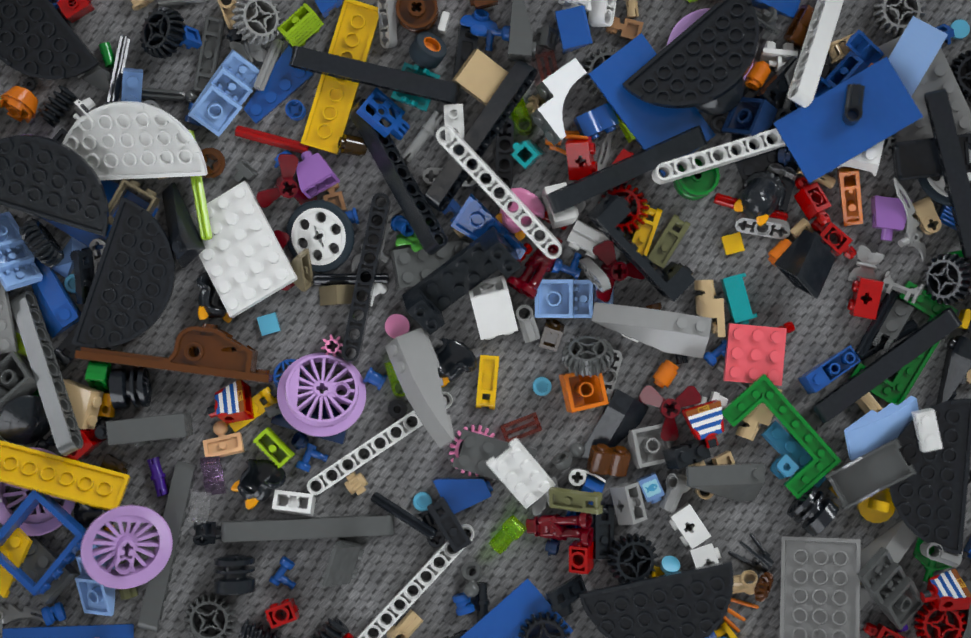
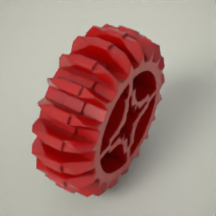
[598,184,649,234]
[913,601,967,638]

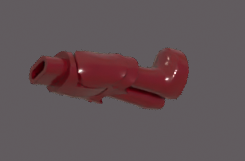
[506,237,563,299]
[526,512,593,547]

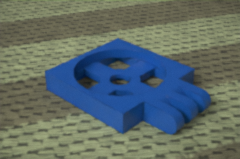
[356,87,410,140]

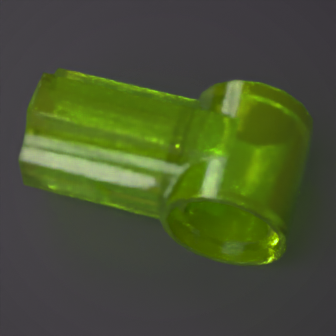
[511,97,533,136]
[384,361,406,398]
[489,515,527,554]

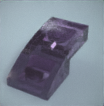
[200,456,226,495]

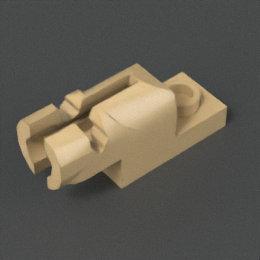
[694,280,726,337]
[735,388,782,441]

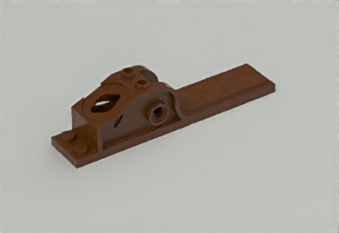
[75,323,274,383]

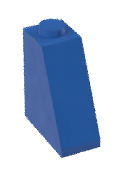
[433,477,493,514]

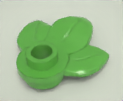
[395,232,423,252]

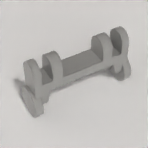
[882,271,925,304]

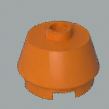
[0,86,38,123]

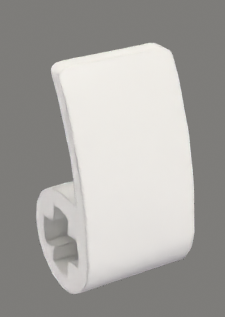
[568,468,606,486]

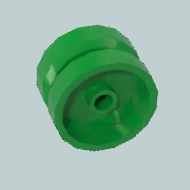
[673,159,720,201]

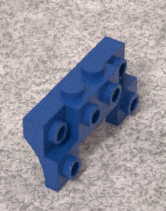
[814,30,884,98]

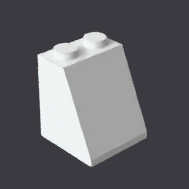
[469,275,518,340]

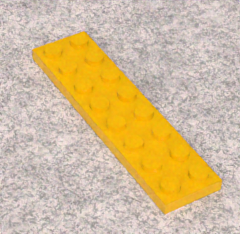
[301,0,379,155]
[0,440,130,511]

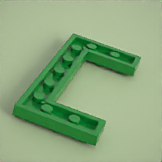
[848,281,958,406]
[722,374,841,499]

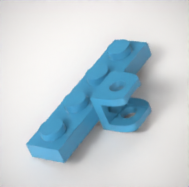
[761,420,827,488]

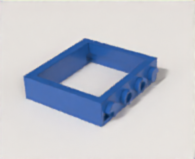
[0,490,87,595]

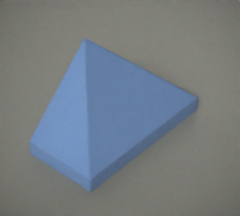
[51,237,87,278]

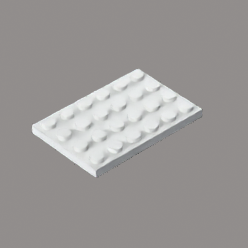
[190,181,298,318]

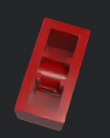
[565,136,597,180]
[847,276,884,320]

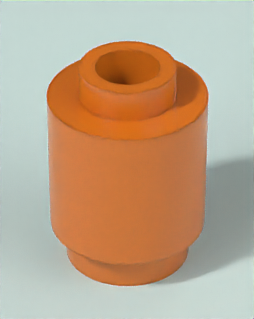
[745,61,771,91]
[768,238,792,267]
[652,359,679,389]

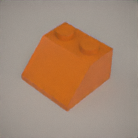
[559,372,609,413]

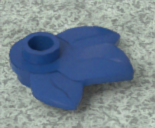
[460,9,498,37]

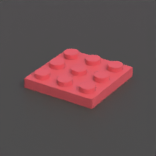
[723,323,787,386]

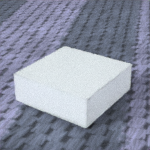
[438,11,450,35]

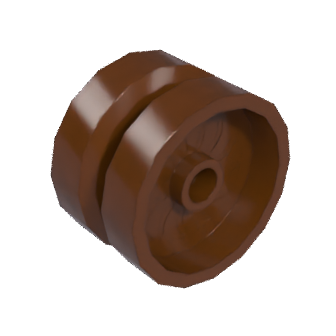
[396,0,439,34]

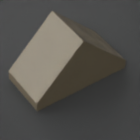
[290,248,314,292]
[319,284,358,306]

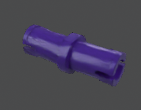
[147,457,169,497]

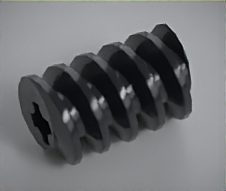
[38,85,80,128]
[312,617,349,638]
[238,618,282,638]

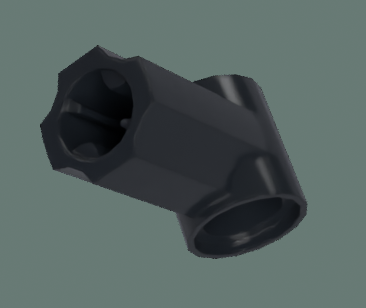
[842,84,865,126]

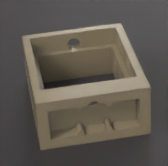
[108,179,161,225]

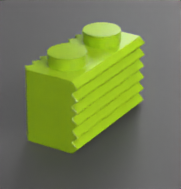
[277,3,324,47]
[253,427,295,468]

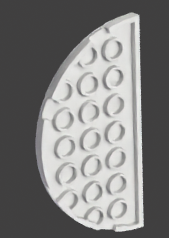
[62,101,208,181]

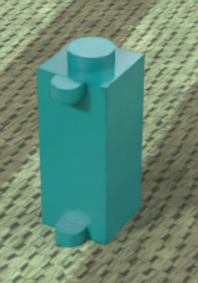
[511,139,545,168]
[720,273,758,325]

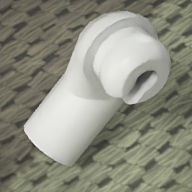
[364,283,387,306]

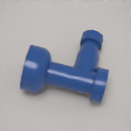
[482,25,510,51]
[551,253,582,280]
[703,339,727,367]
[295,443,329,472]
[269,556,296,590]

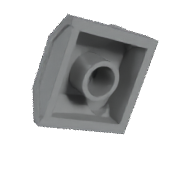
[628,423,671,468]

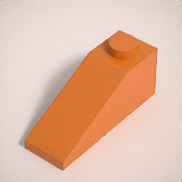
[837,167,863,226]

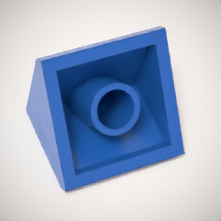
[555,6,593,54]

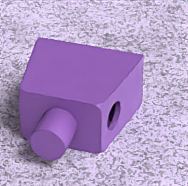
[296,151,340,199]
[871,196,912,241]

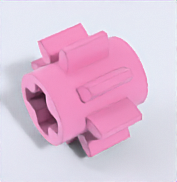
[321,334,343,357]

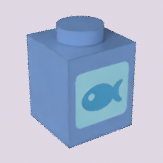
[637,472,665,504]

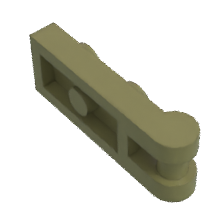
[647,214,691,269]
[549,487,603,515]

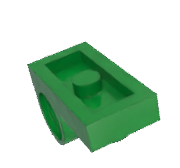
[85,360,111,393]

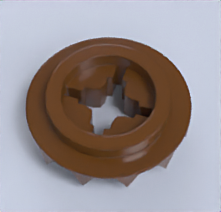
[201,148,226,178]
[754,572,774,602]

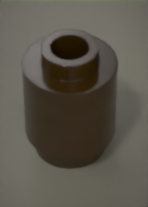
[338,134,367,156]

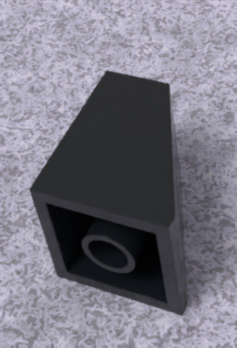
[774,229,836,299]

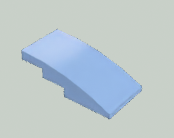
[888,16,948,97]
[188,49,260,137]
[0,211,43,292]
[535,279,614,318]
[844,396,919,460]
[75,534,115,616]

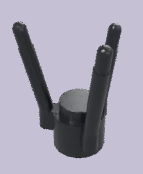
[728,533,774,573]

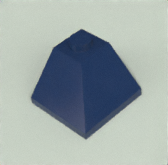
[721,97,778,136]

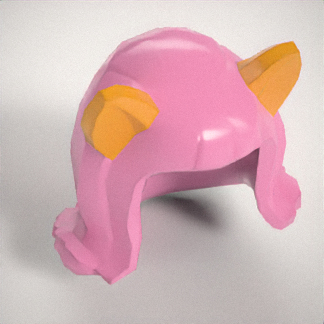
[495,187,545,241]

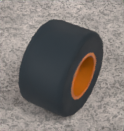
[409,32,447,69]

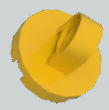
[857,488,895,523]

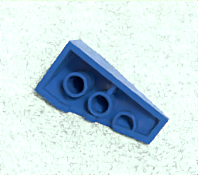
[31,258,82,339]

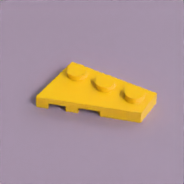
[0,528,33,598]

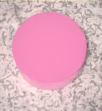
[385,314,410,338]

